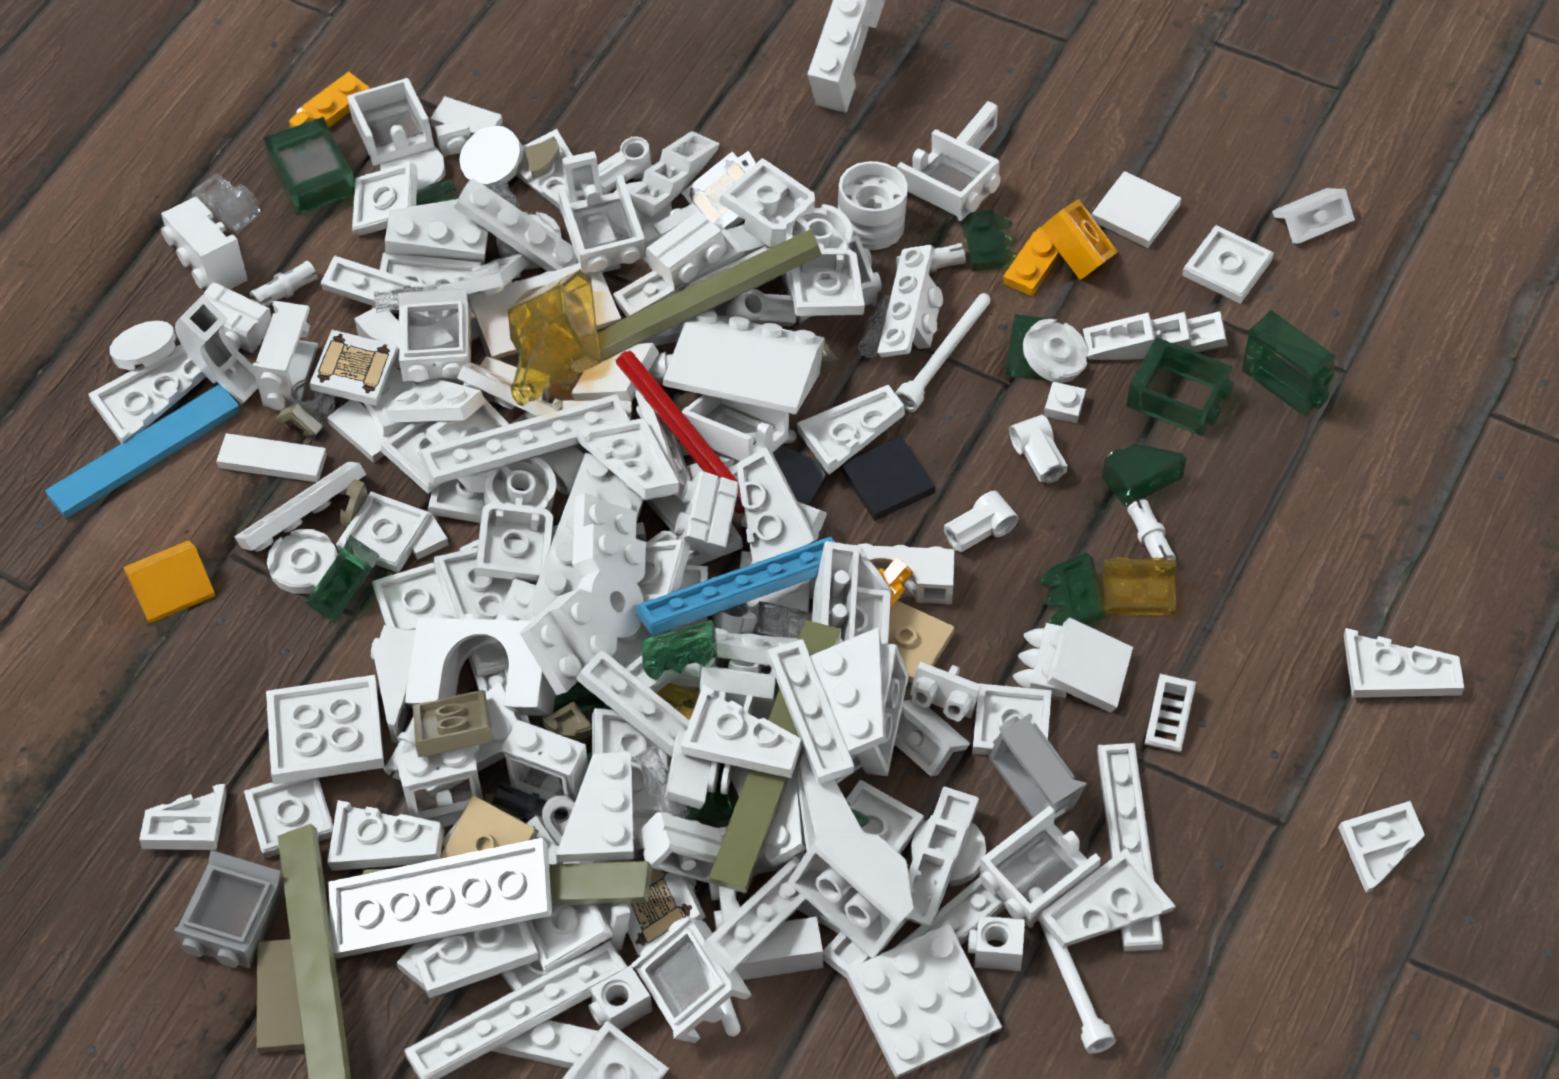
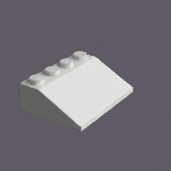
[663,310,825,414]

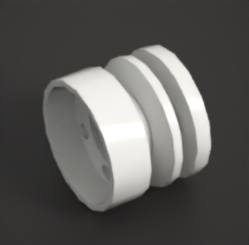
[838,161,908,250]

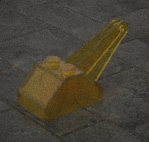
[508,269,601,406]

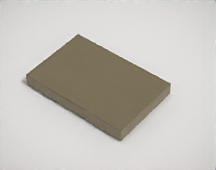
[413,690,493,758]
[256,939,336,1053]

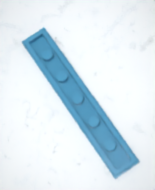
[45,384,241,519]
[636,537,835,636]

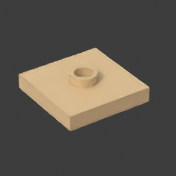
[888,601,954,684]
[441,795,539,859]

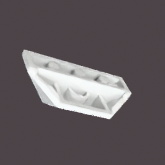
[812,541,891,644]

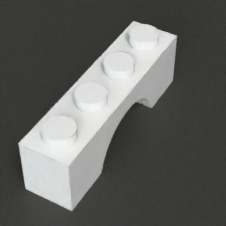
[810,544,954,604]

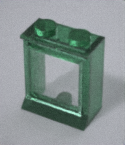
[263,116,355,215]

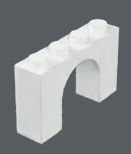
[807,0,885,113]
[468,263,621,369]
[404,613,555,716]
[709,826,823,980]

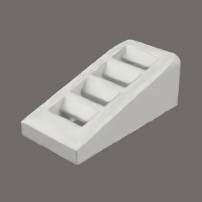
[1144,674,1196,753]

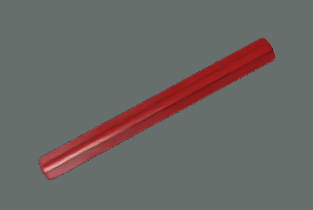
[616,350,745,514]

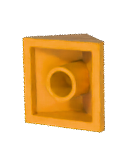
[1040,199,1118,280]
[123,540,215,624]

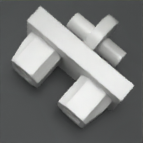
[910,662,982,722]

